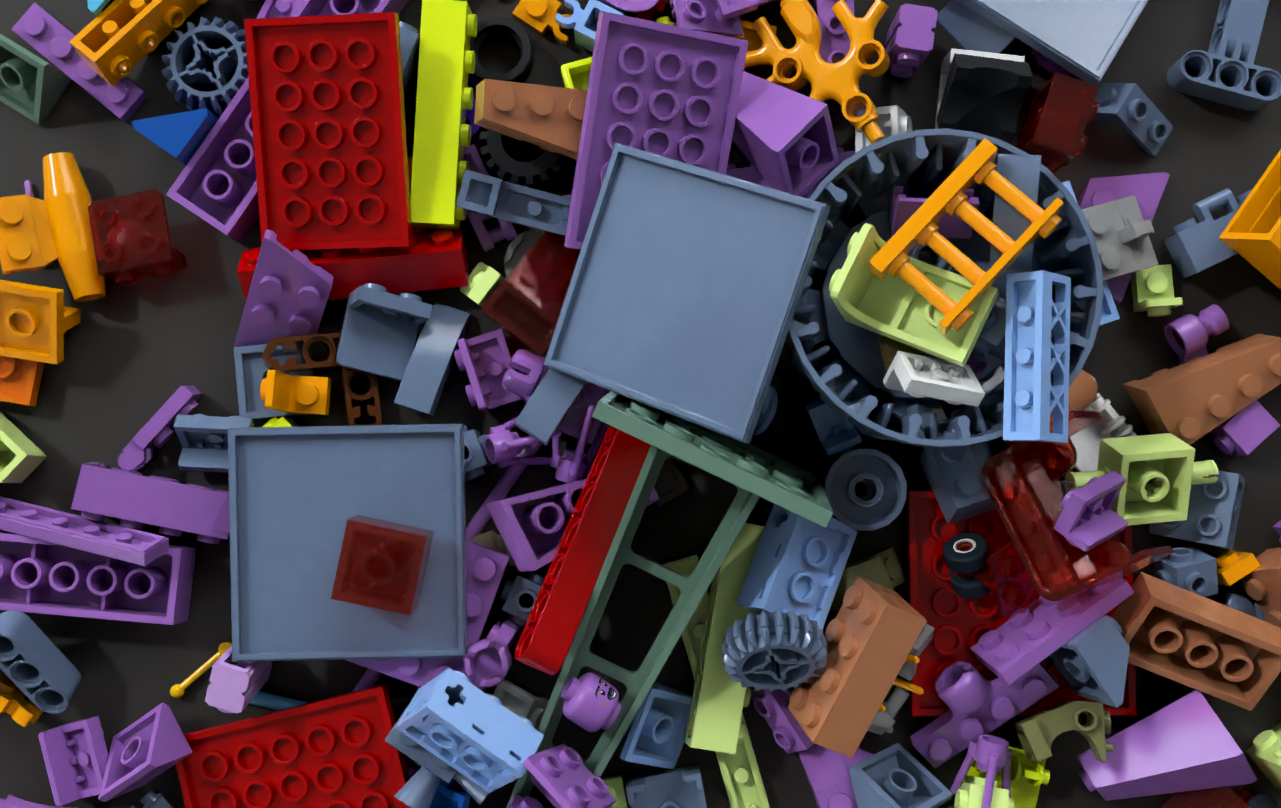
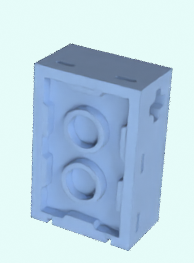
[736,504,857,630]
[395,668,544,793]

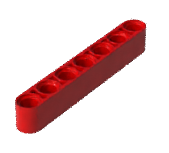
[515,425,651,676]

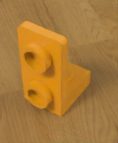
[260,370,332,415]

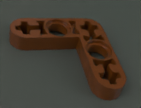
[262,333,382,426]

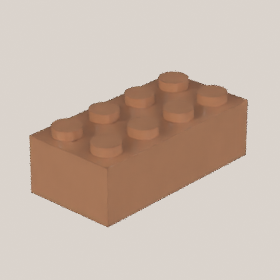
[1112,572,1281,711]
[788,575,927,758]

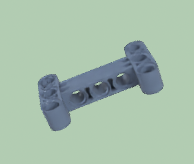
[1166,0,1281,111]

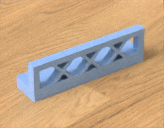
[1003,270,1071,443]

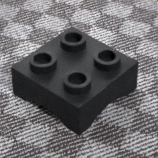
[937,53,1033,144]

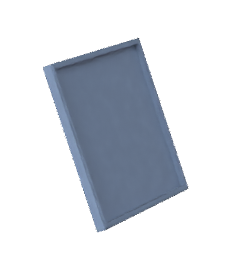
[544,143,831,443]
[228,424,468,662]

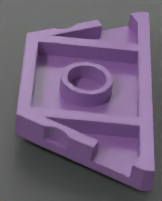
[1078,172,1170,305]
[234,229,334,347]

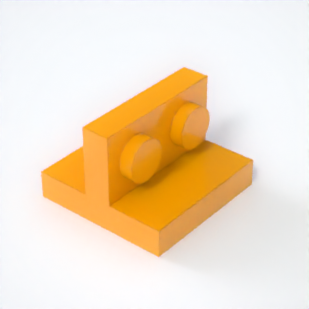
[0,280,81,365]

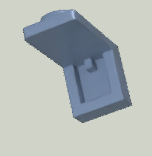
[1085,82,1173,156]

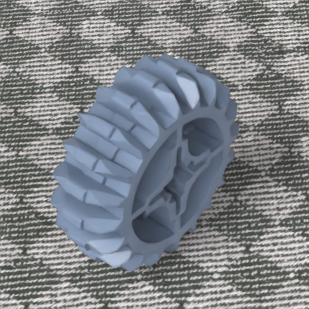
[161,16,248,116]
[721,608,828,693]

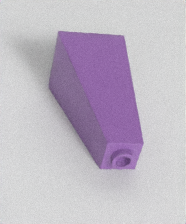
[732,71,839,197]
[1077,690,1257,801]

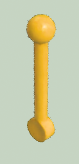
[170,641,232,699]

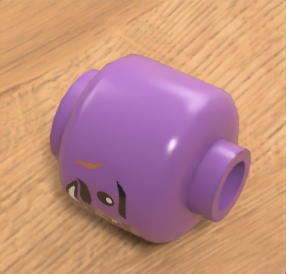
[561,672,622,732]

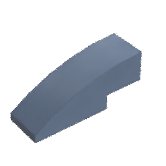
[394,302,471,416]

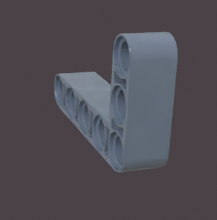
[0,610,81,714]

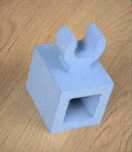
[555,0,624,52]

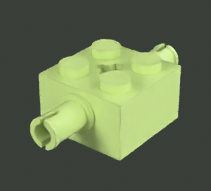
[1065,433,1219,526]

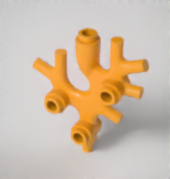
[744,0,890,144]

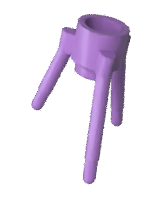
[550,405,608,483]
[484,416,562,468]
[950,734,1012,808]

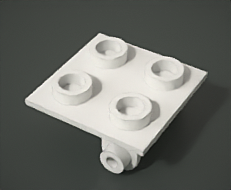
[1054,393,1137,472]

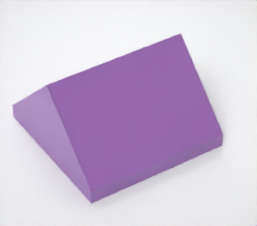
[98,702,193,802]

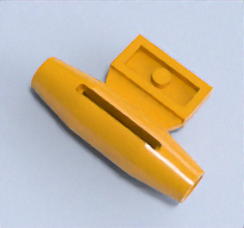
[0,152,106,302]

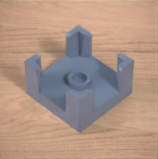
[626,764,707,808]

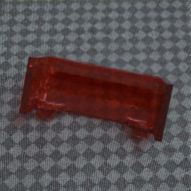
[982,411,1174,601]

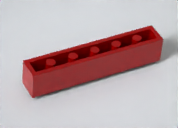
[237,228,469,301]

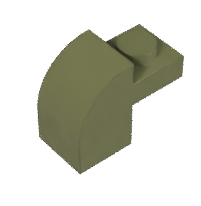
[829,547,906,612]

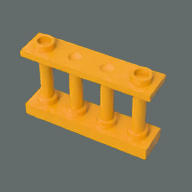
[869,138,1064,336]

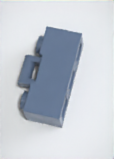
[1164,188,1252,278]

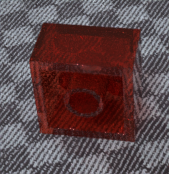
[1016,72,1099,174]
[331,515,434,615]

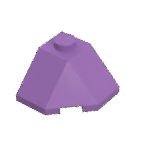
[798,743,874,808]

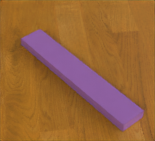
[0,496,169,566]

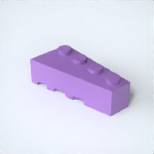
[71,461,230,544]
[486,479,660,572]

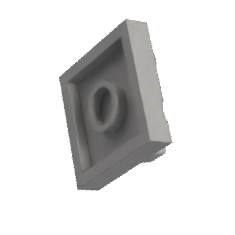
[1082,195,1158,281]

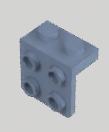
[336,283,433,381]

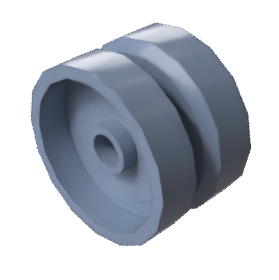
[819,449,907,531]

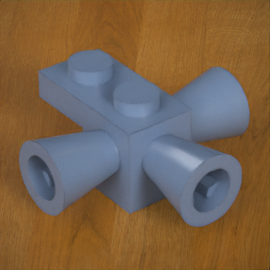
[384,708,489,808]

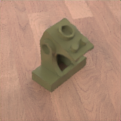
[1012,700,1113,762]

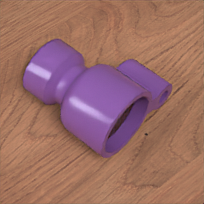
[1164,304,1229,365]

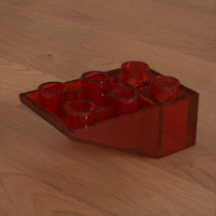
[481,231,581,357]

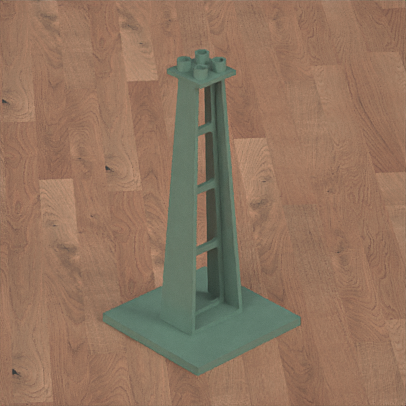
[506,391,834,808]

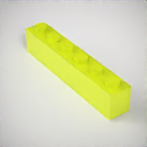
[410,0,478,230]

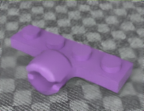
[910,661,1059,768]

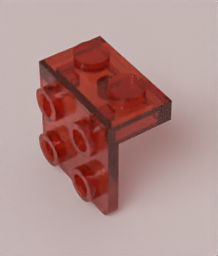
[88,189,187,286]

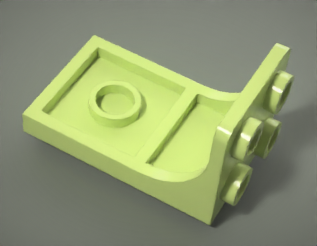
[829,223,999,367]

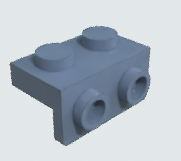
[173,414,255,473]

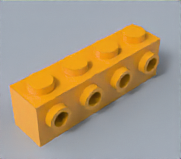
[69,0,208,87]

